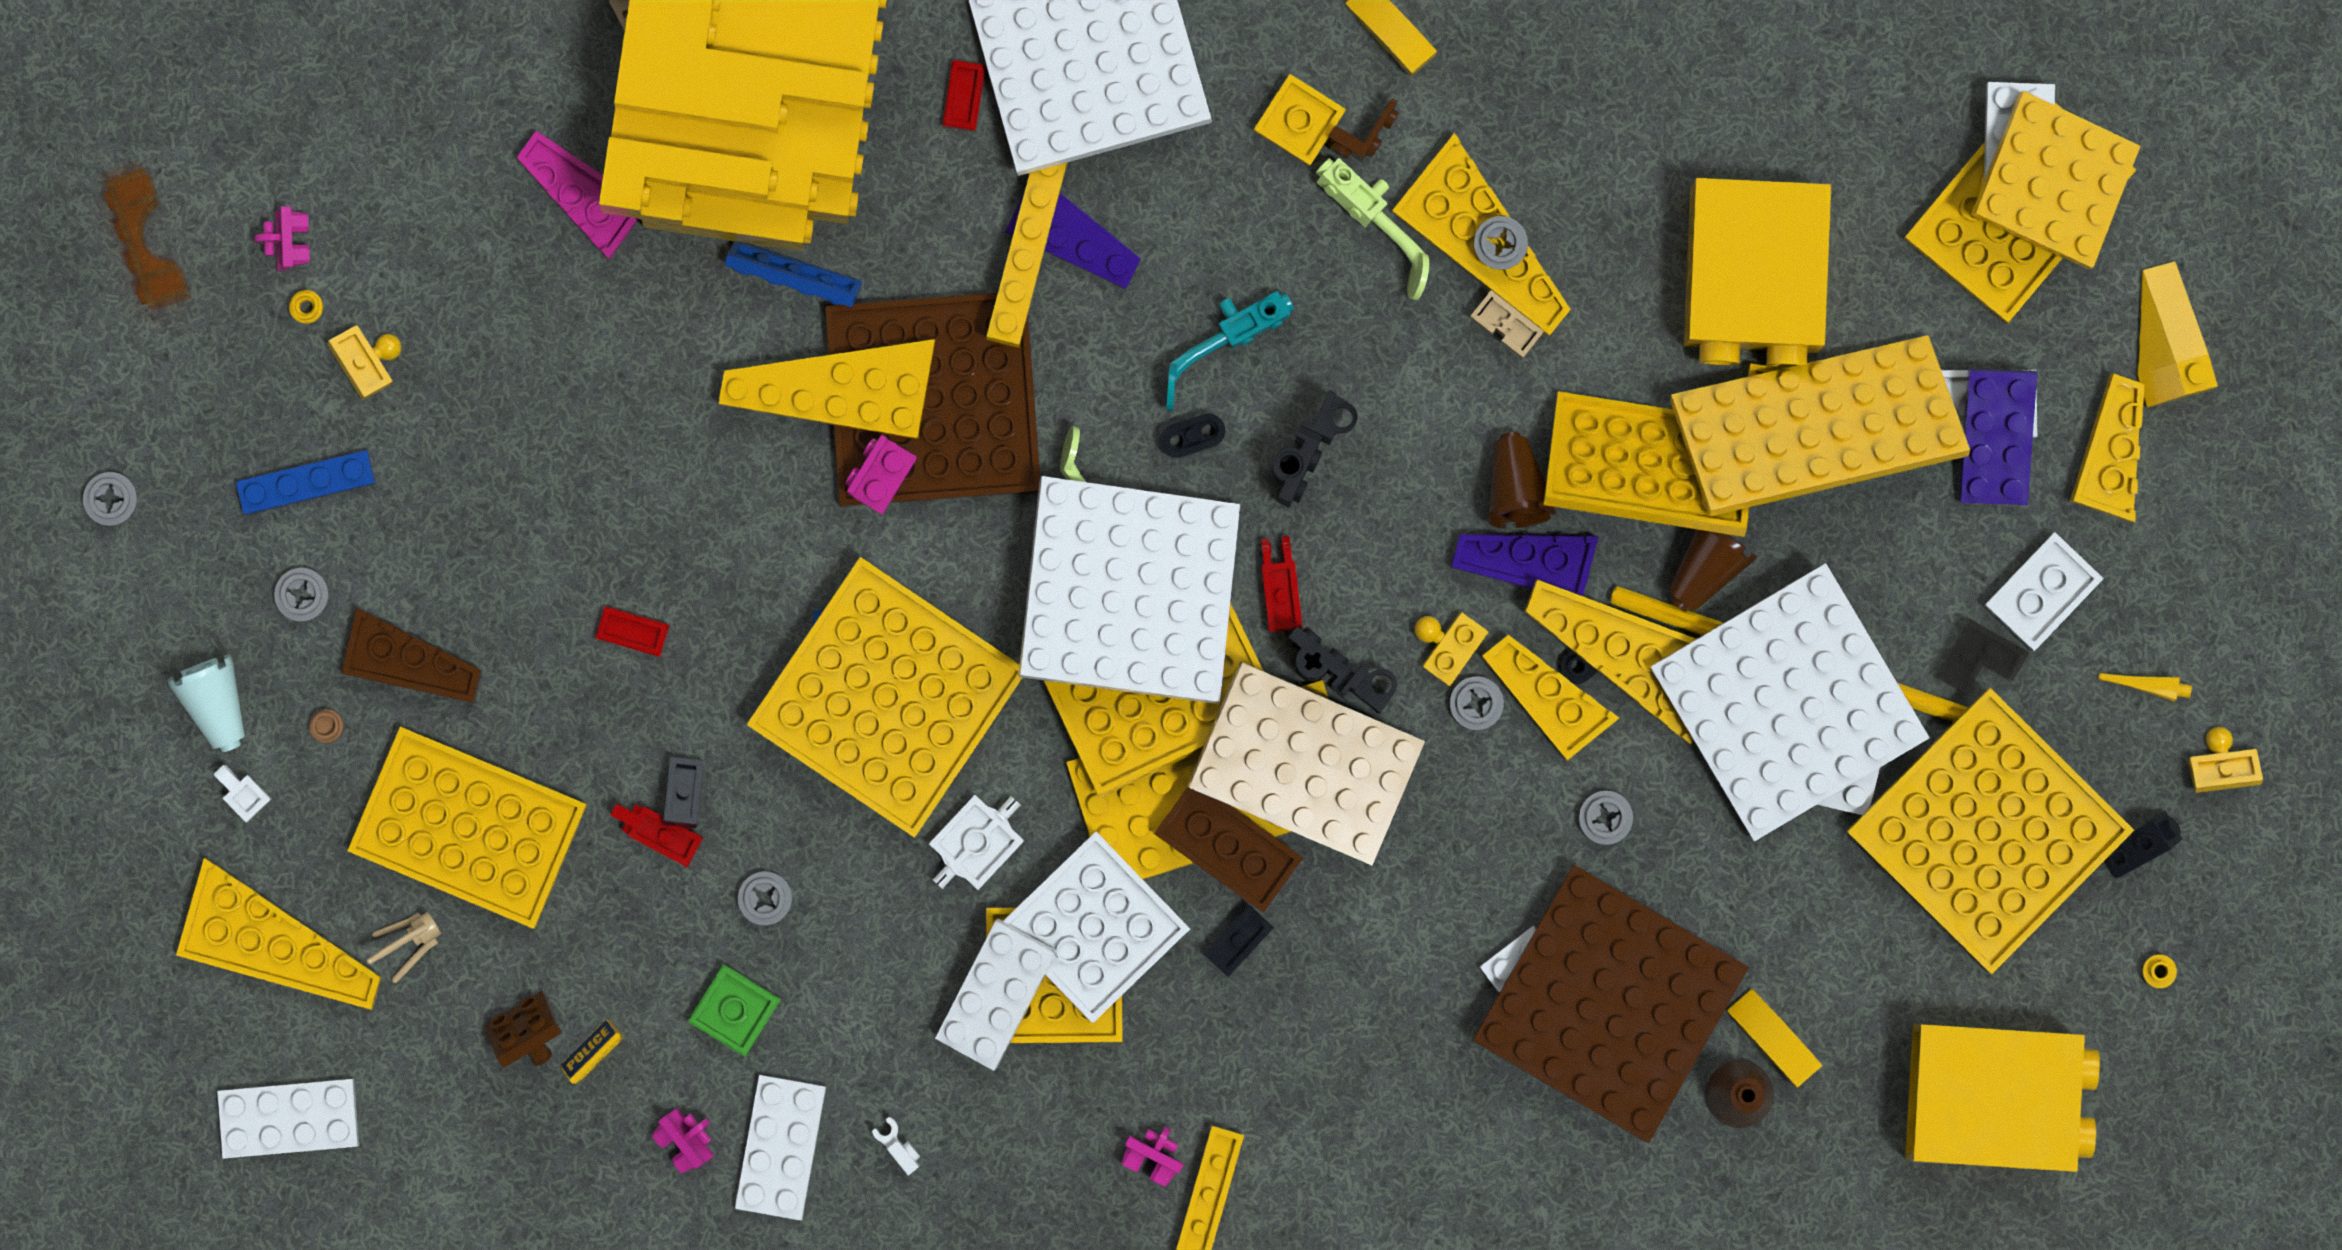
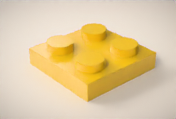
[1254,74,1346,167]

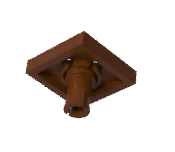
[484,991,562,1068]

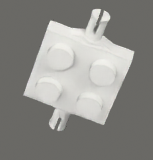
[929,795,1024,890]

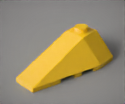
[2137,261,2218,408]

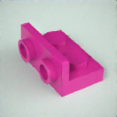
[845,435,918,516]

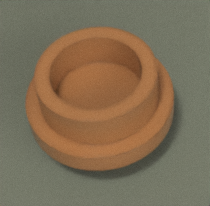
[309,709,344,743]

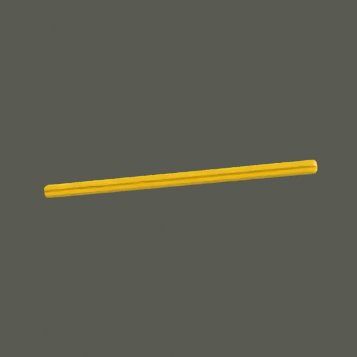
[1610,586,1968,723]

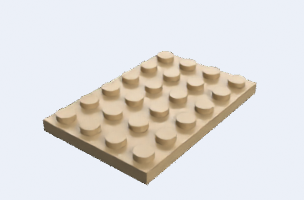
[1187,662,1425,865]

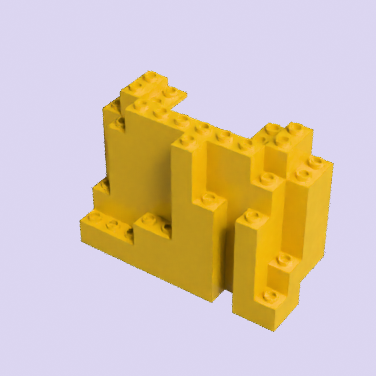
[599,0,887,251]

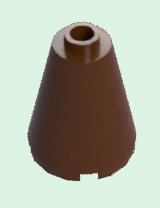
[1488,432,1556,529]
[1668,529,1757,613]
[1706,1060,1774,1128]

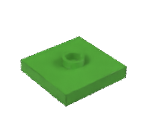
[688,964,781,1057]

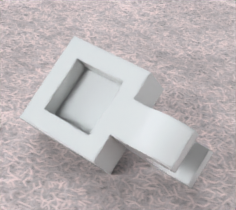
[214,765,272,823]
[872,1117,920,1175]

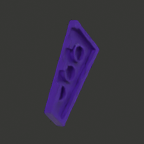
[1005,191,1141,290]
[1451,534,1599,596]

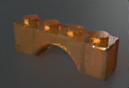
[104,168,192,311]

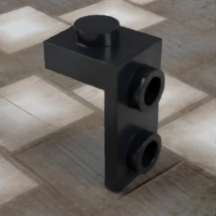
[2104,811,2183,878]

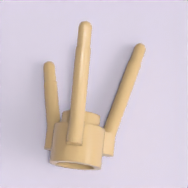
[367,911,442,983]

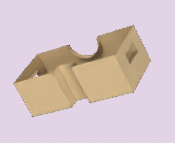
[1469,290,1544,360]

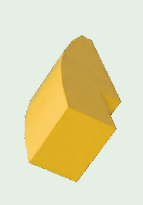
[1345,0,1437,77]
[1726,988,1823,1088]

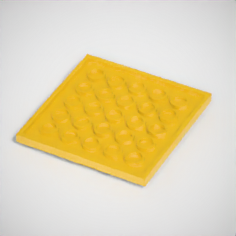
[746,557,1022,838]
[1846,687,2134,974]

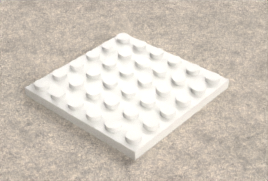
[969,0,1212,176]
[1018,476,1240,704]
[1650,563,1930,841]

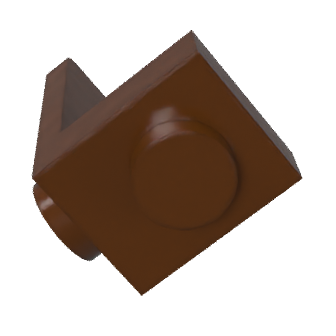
[1328,98,1400,162]

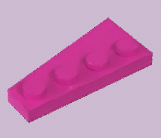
[517,131,639,261]

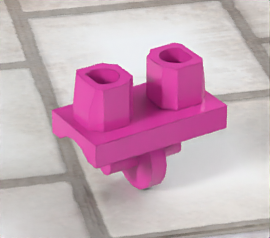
[254,207,310,271]
[652,1108,715,1173]
[1122,1126,1184,1187]

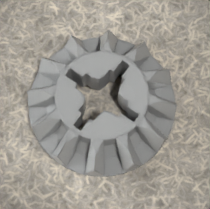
[1474,216,1528,270]
[83,472,138,526]
[274,568,329,621]
[1450,676,1504,730]
[1579,791,1633,845]
[738,871,792,925]

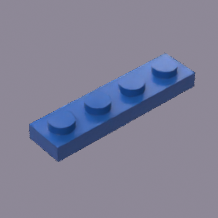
[724,241,862,307]
[236,450,376,515]

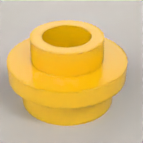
[289,290,323,324]
[2142,955,2177,988]

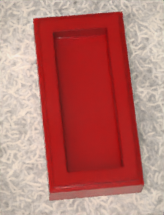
[942,60,986,132]
[595,606,670,658]

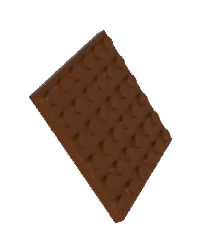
[825,293,1040,507]
[1472,865,1749,1143]

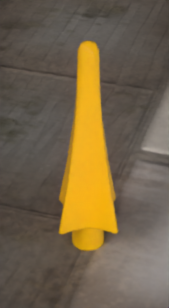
[2098,673,2192,702]

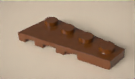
[342,608,482,703]

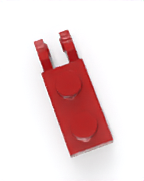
[1261,536,1303,633]

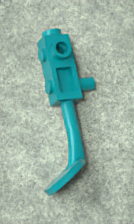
[1166,291,1295,411]

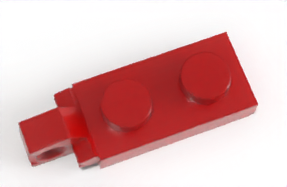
[610,803,704,868]

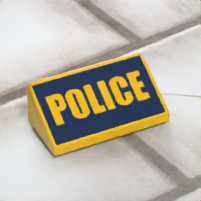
[560,1020,624,1084]

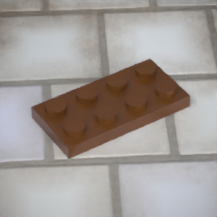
[1154,787,1303,913]

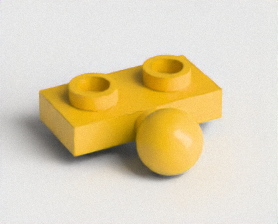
[327,325,402,400]
[1414,612,1489,686]
[2188,727,2263,793]

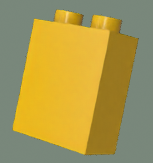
[1684,178,1831,368]
[1905,1024,2100,1172]

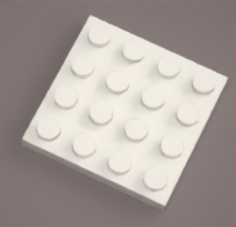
[1003,832,1190,1023]

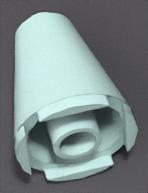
[167,655,245,752]

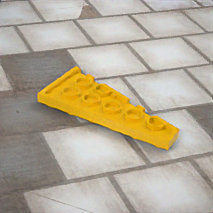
[1392,133,1571,336]
[718,339,935,439]
[1524,580,1696,745]
[176,858,382,1010]

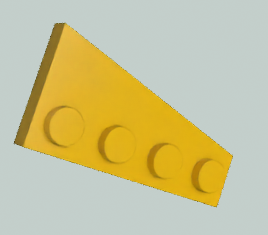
[2070,373,2145,523]
[1481,635,1619,761]

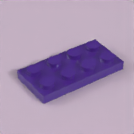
[1959,368,2037,505]

